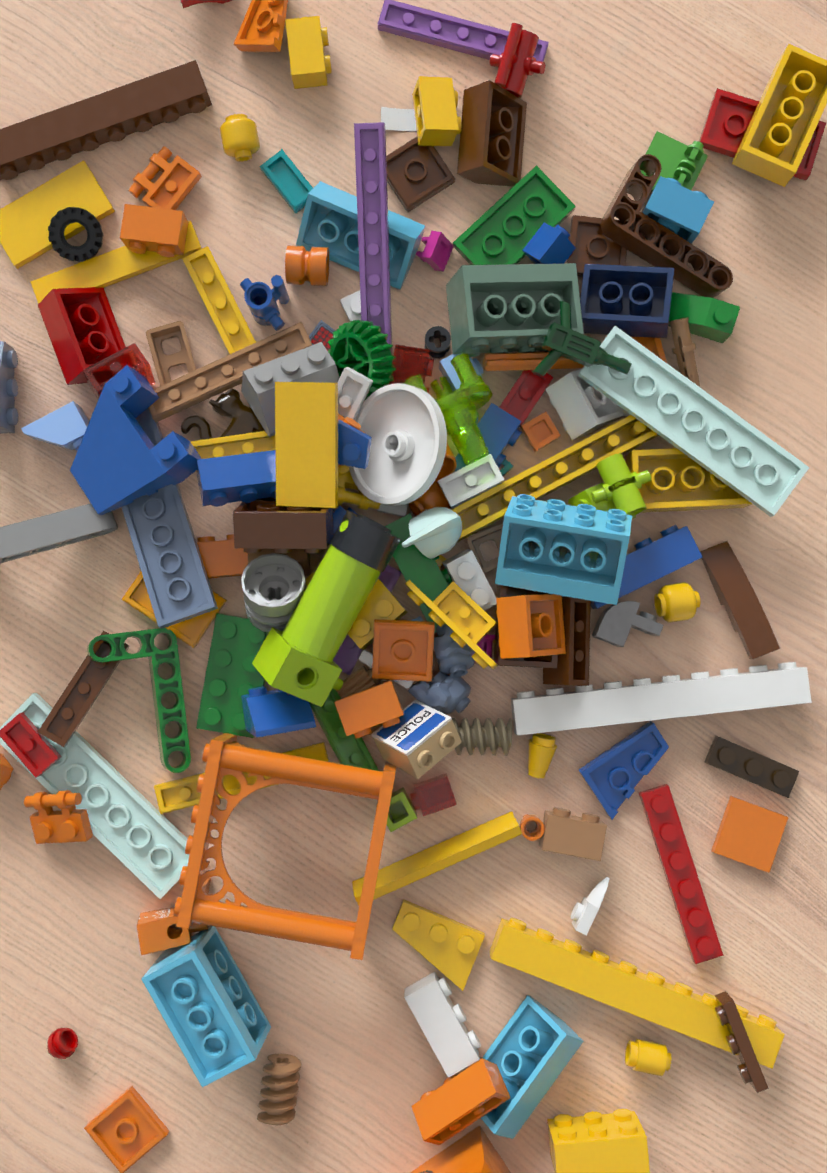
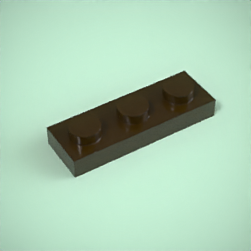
[705,736,799,798]

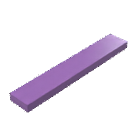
[378,0,549,62]

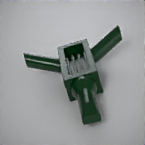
[532,301,632,376]

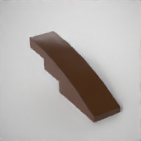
[700,541,780,659]

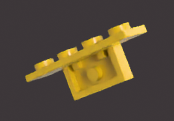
[405,580,497,670]

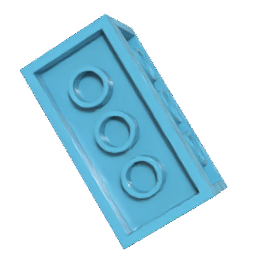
[495,494,632,605]
[141,926,271,1087]

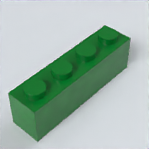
[385,513,453,633]

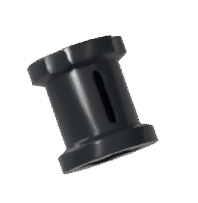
[425,326,451,359]

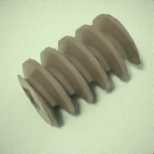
[452,718,512,756]

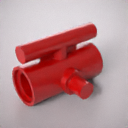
[489,23,546,98]

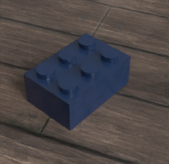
[580,264,674,338]

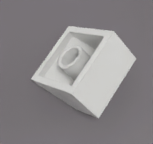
[546,369,625,440]

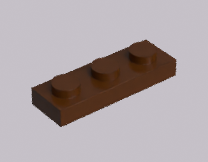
[714,991,769,1093]

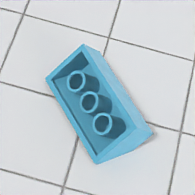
[296,181,425,290]
[481,995,584,1139]

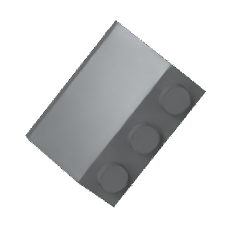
[241,342,340,437]

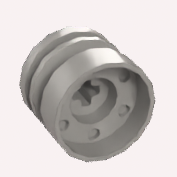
[241,553,306,632]

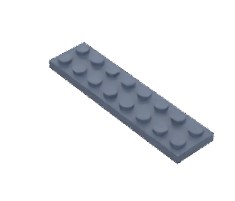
[92,408,218,629]

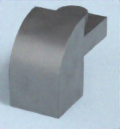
[592,601,664,647]

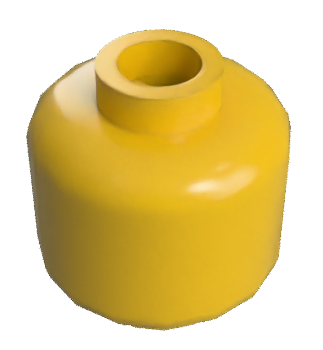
[220,114,260,162]
[654,582,701,623]

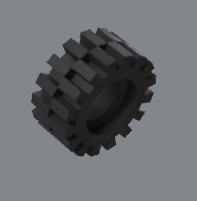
[48,207,103,262]

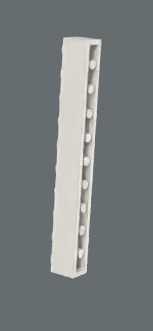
[511,662,812,736]

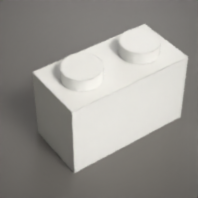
[442,549,497,611]

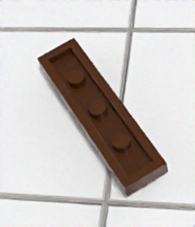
[38,630,130,747]

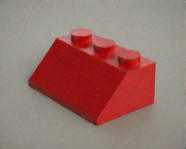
[38,287,133,385]

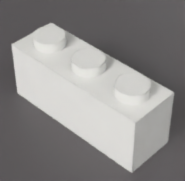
[404,972,481,1078]

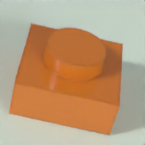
[520,411,561,452]

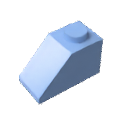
[21,401,89,451]

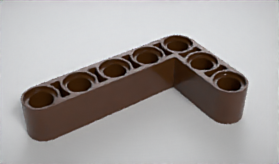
[600,154,733,298]

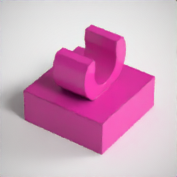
[416,230,453,272]

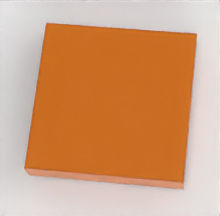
[372,619,435,682]
[711,796,788,873]
[84,1086,169,1173]

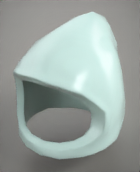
[402,507,462,559]

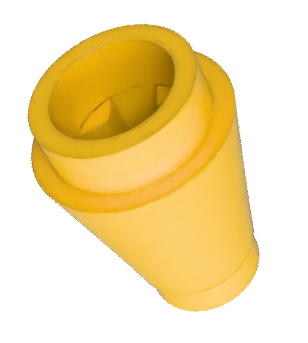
[528,733,557,778]

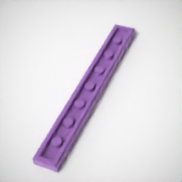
[354,122,393,364]

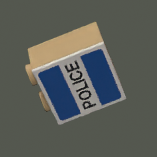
[372,700,462,779]

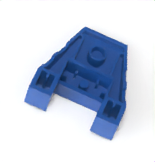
[70,365,202,515]

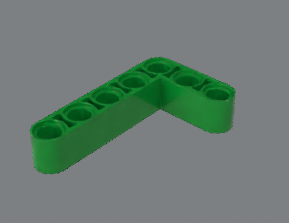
[87,628,191,773]

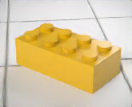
[732,43,827,187]
[625,448,752,513]

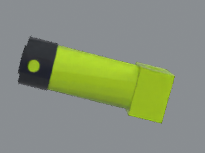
[252,510,401,707]

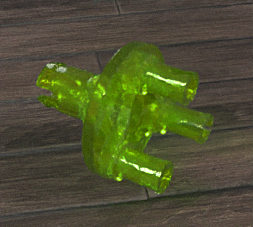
[403,353,493,465]

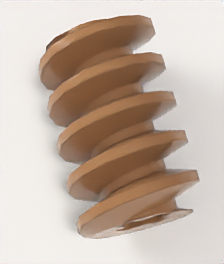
[257,1053,302,1126]

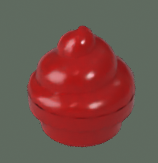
[47,1028,78,1059]

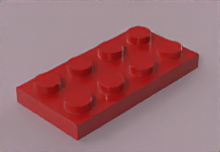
[699,88,826,181]

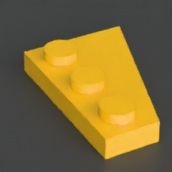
[392,899,485,991]

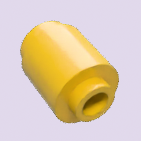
[625,1039,671,1076]

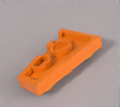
[234,0,288,52]

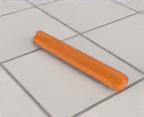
[482,352,584,371]

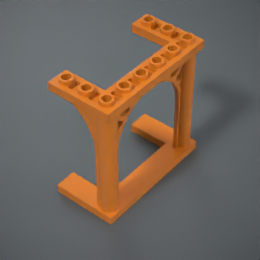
[174,733,396,960]

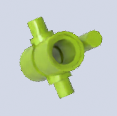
[591,453,651,519]

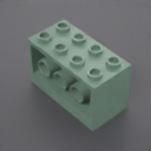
[446,263,584,358]

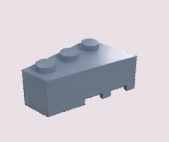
[0,341,18,434]

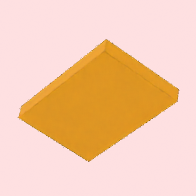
[121,572,227,648]

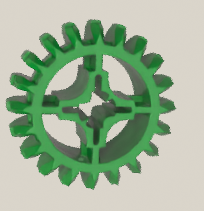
[328,320,396,401]

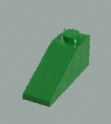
[669,292,740,344]

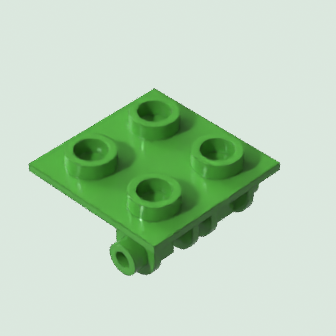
[640,131,708,192]

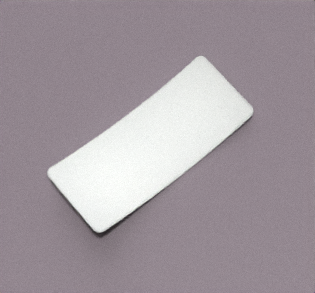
[381,107,417,132]

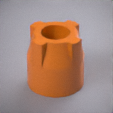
[520,814,545,841]

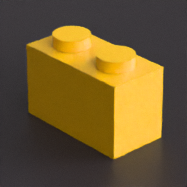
[285,16,332,89]
[412,76,461,146]

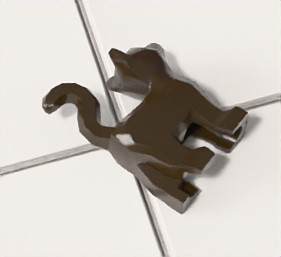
[181,388,265,440]

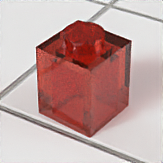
[410,773,457,816]

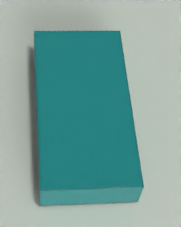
[260,149,313,214]

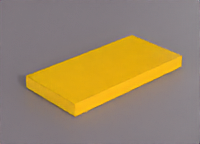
[0,160,115,269]
[275,382,338,508]

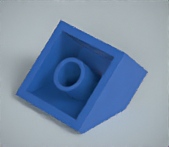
[241,687,316,738]

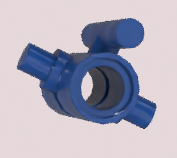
[240,275,290,331]

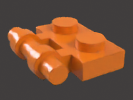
[128,146,202,210]
[24,790,93,844]

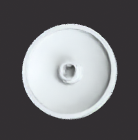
[349,383,447,505]

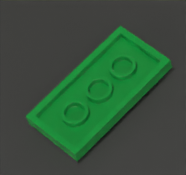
[453,165,576,265]
[196,613,269,738]

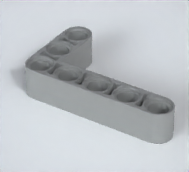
[0,504,118,564]

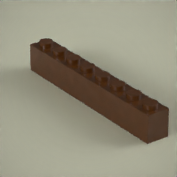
[0,60,212,180]

